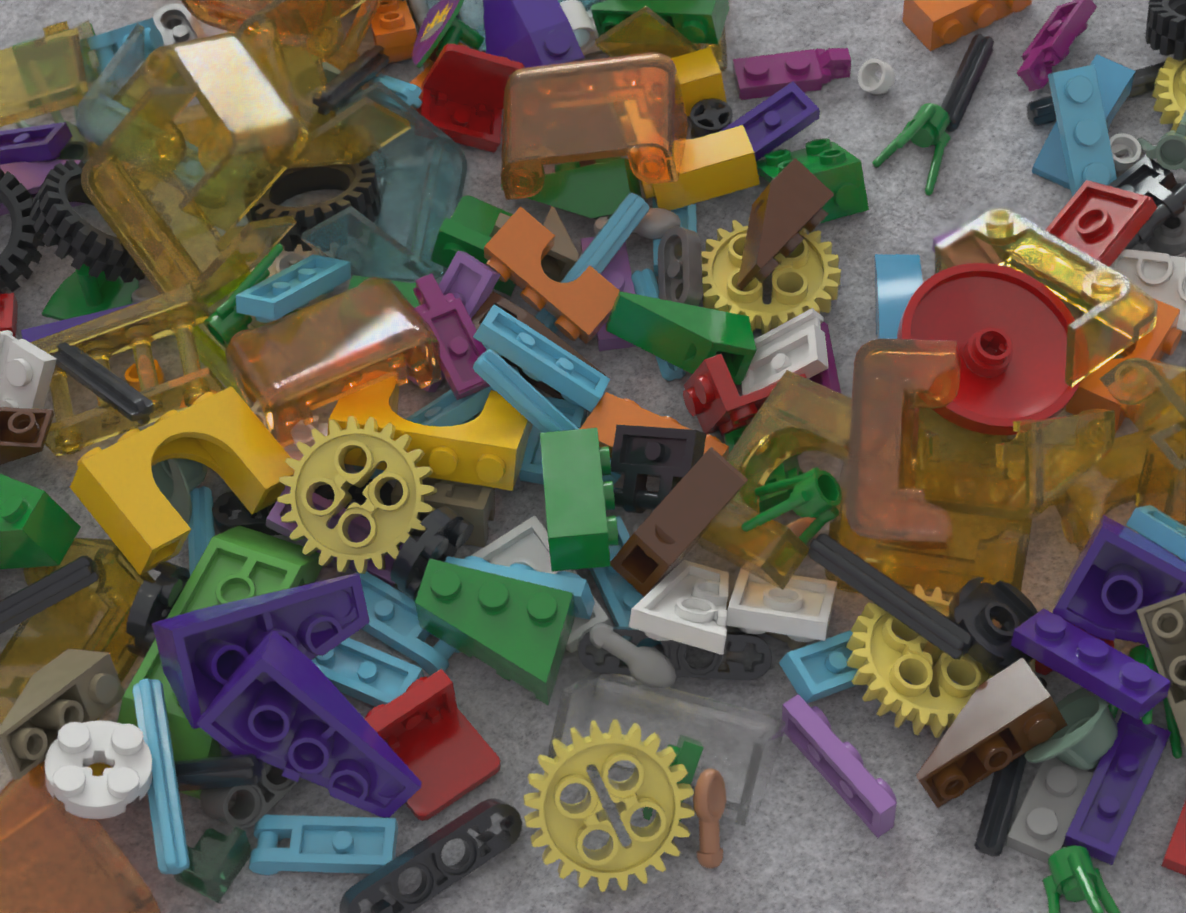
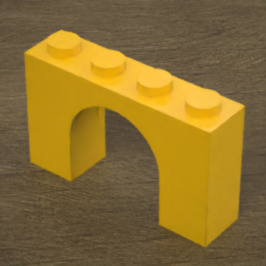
[610,47,760,211]
[327,369,533,491]
[70,386,295,575]

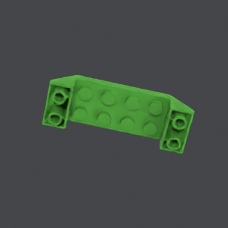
[117,525,323,799]

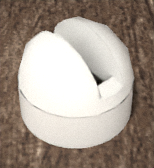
[858,58,895,94]
[1109,133,1141,172]

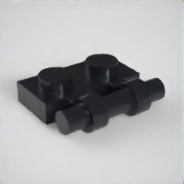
[1108,155,1186,250]
[611,425,707,514]

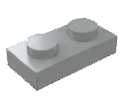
[1006,757,1094,864]

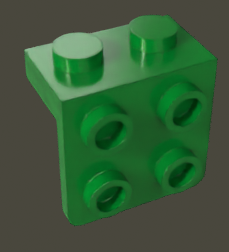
[756,138,869,223]
[430,195,516,296]

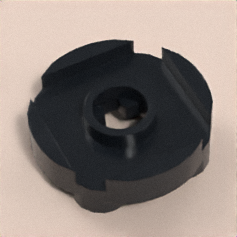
[390,506,474,601]
[126,561,190,658]
[948,577,1038,676]

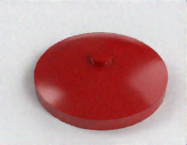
[897,263,1085,435]

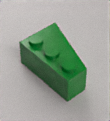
[540,428,619,572]
[0,474,81,569]
[415,558,575,706]

